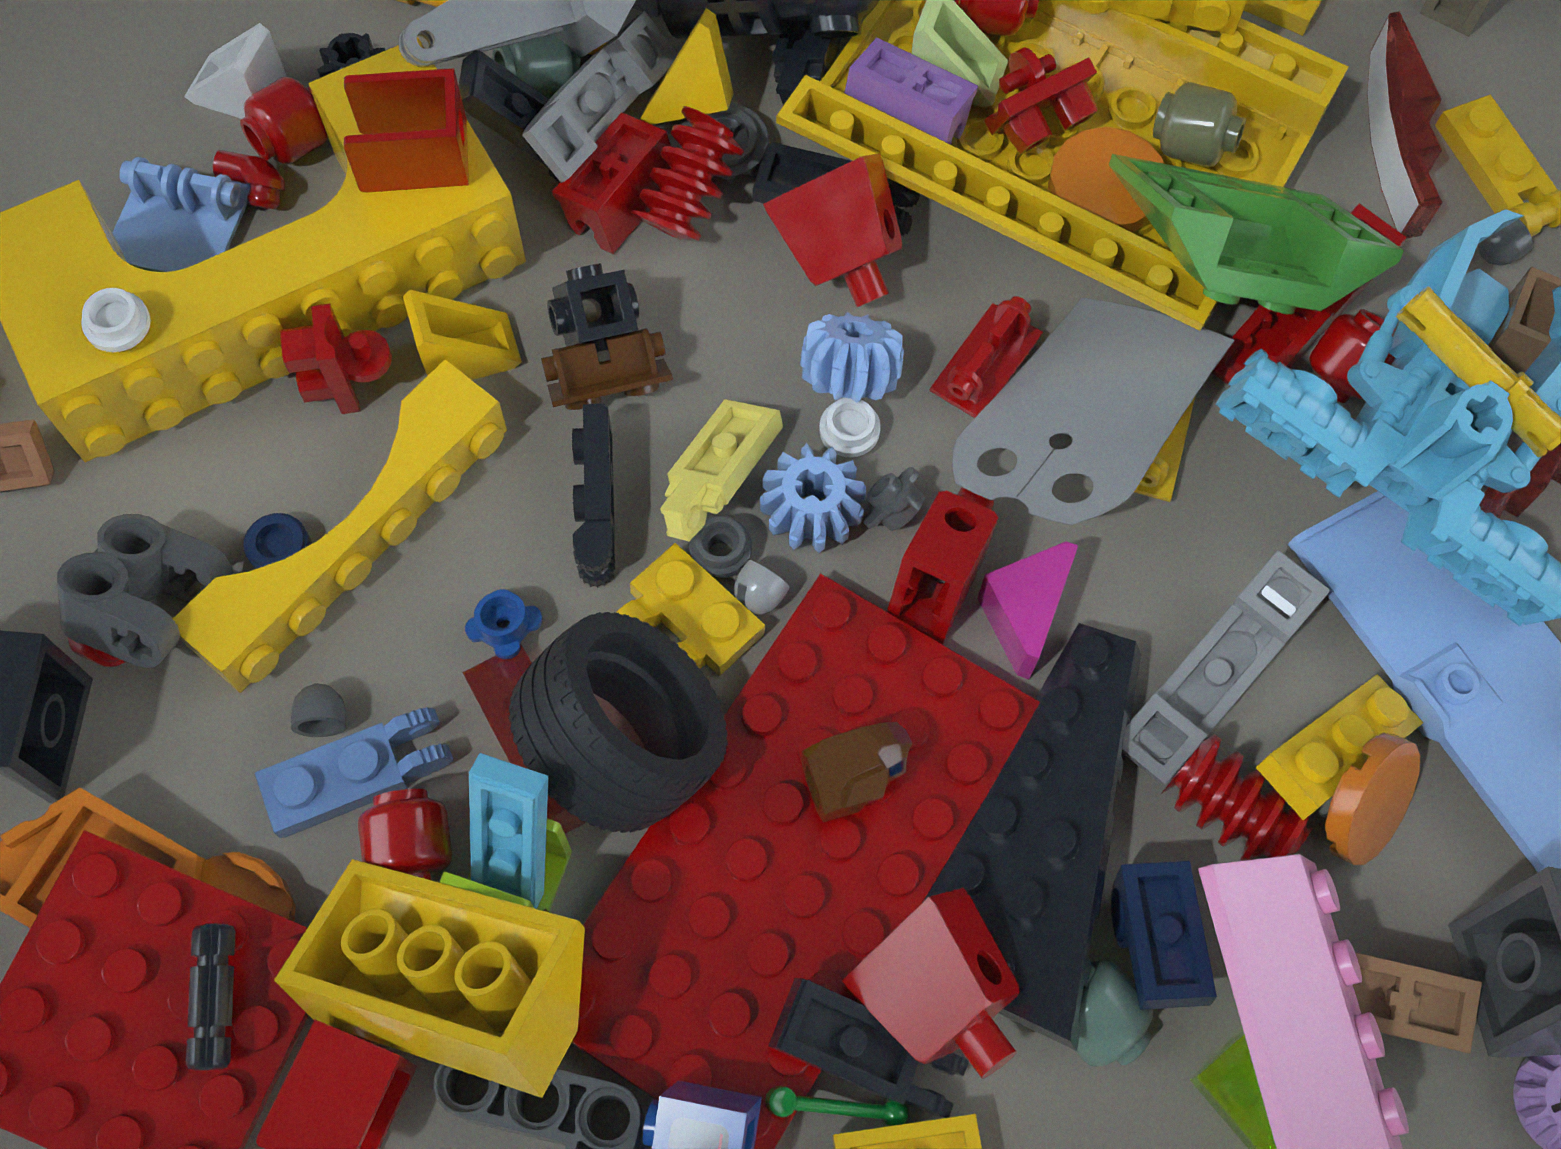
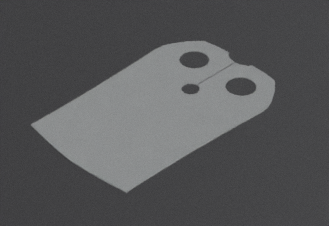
[952,298,1234,525]

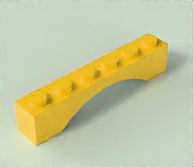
[173,359,507,693]

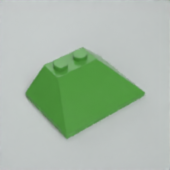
[1109,154,1404,314]

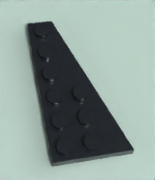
[922,623,1141,1051]

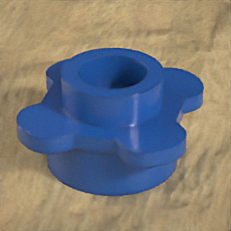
[465,589,542,659]

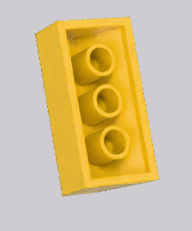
[274,859,585,1098]

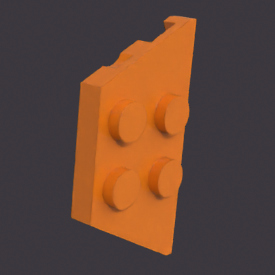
[0,787,203,928]

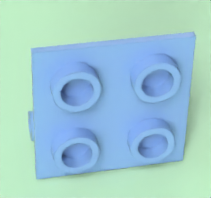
[112,157,250,272]

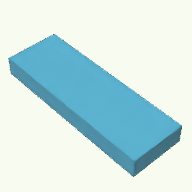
[469,753,548,909]

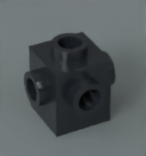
[547,263,639,352]

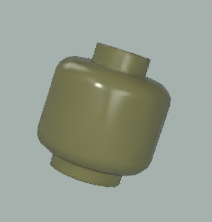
[1153,82,1246,167]

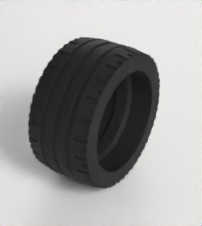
[509,612,728,833]

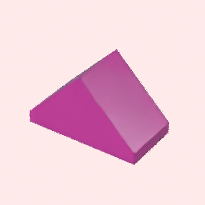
[977,541,1078,680]

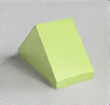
[911,0,1008,108]

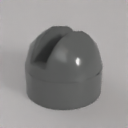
[1477,219,1533,265]
[291,683,346,737]

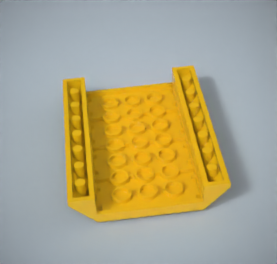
[776,0,1349,331]

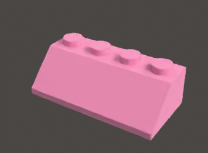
[1198,854,1409,1149]

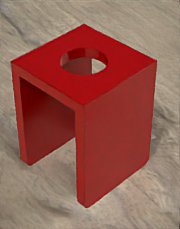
[344,68,469,193]
[256,1019,418,1149]

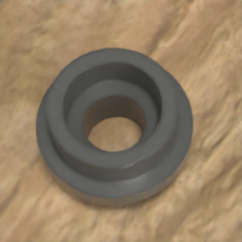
[689,516,752,578]

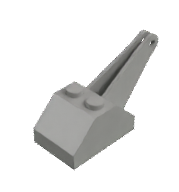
[398,0,636,67]

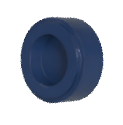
[243,513,312,569]

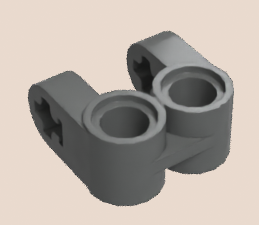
[57,514,234,668]

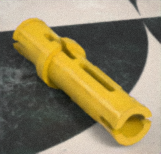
[1395,286,1561,457]

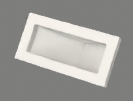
[184,23,287,119]

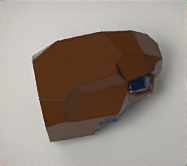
[801,722,913,822]

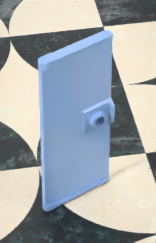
[1288,491,1561,873]

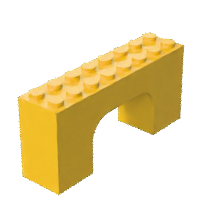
[0,37,526,463]

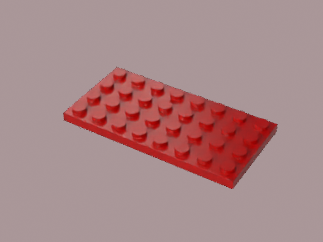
[571,573,1040,1149]

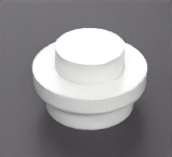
[81,288,151,352]
[819,398,880,457]

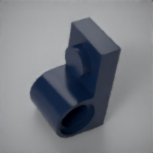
[1111,861,1217,1010]

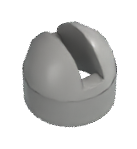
[734,560,790,615]

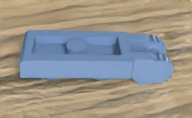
[255,707,453,838]

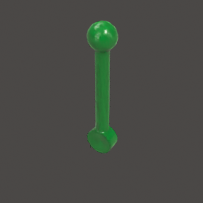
[765,1086,909,1126]

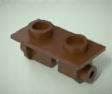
[541,328,673,410]

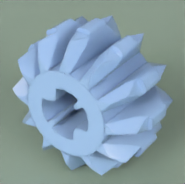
[800,312,904,403]
[760,443,866,553]

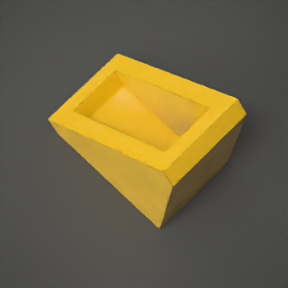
[640,8,734,125]
[403,290,522,380]

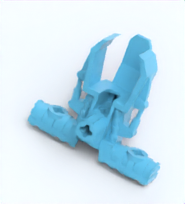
[1215,209,1561,626]

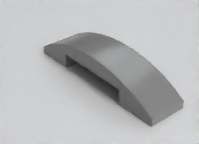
[522,11,678,183]
[1122,550,1330,787]

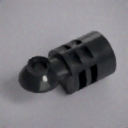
[659,0,879,39]

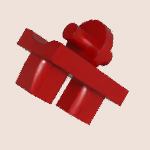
[984,47,1098,154]
[280,303,392,414]

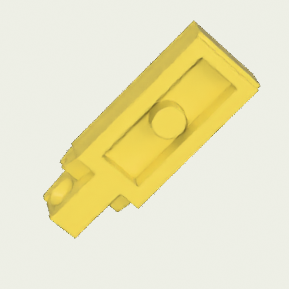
[660,399,783,542]

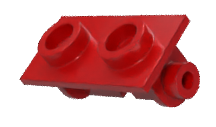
[929,296,1043,418]

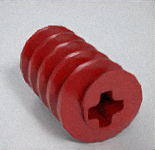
[630,106,744,241]
[1160,734,1313,861]

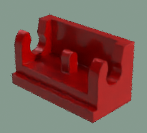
[552,112,671,254]

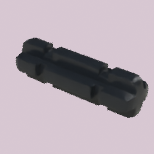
[186,923,236,1071]

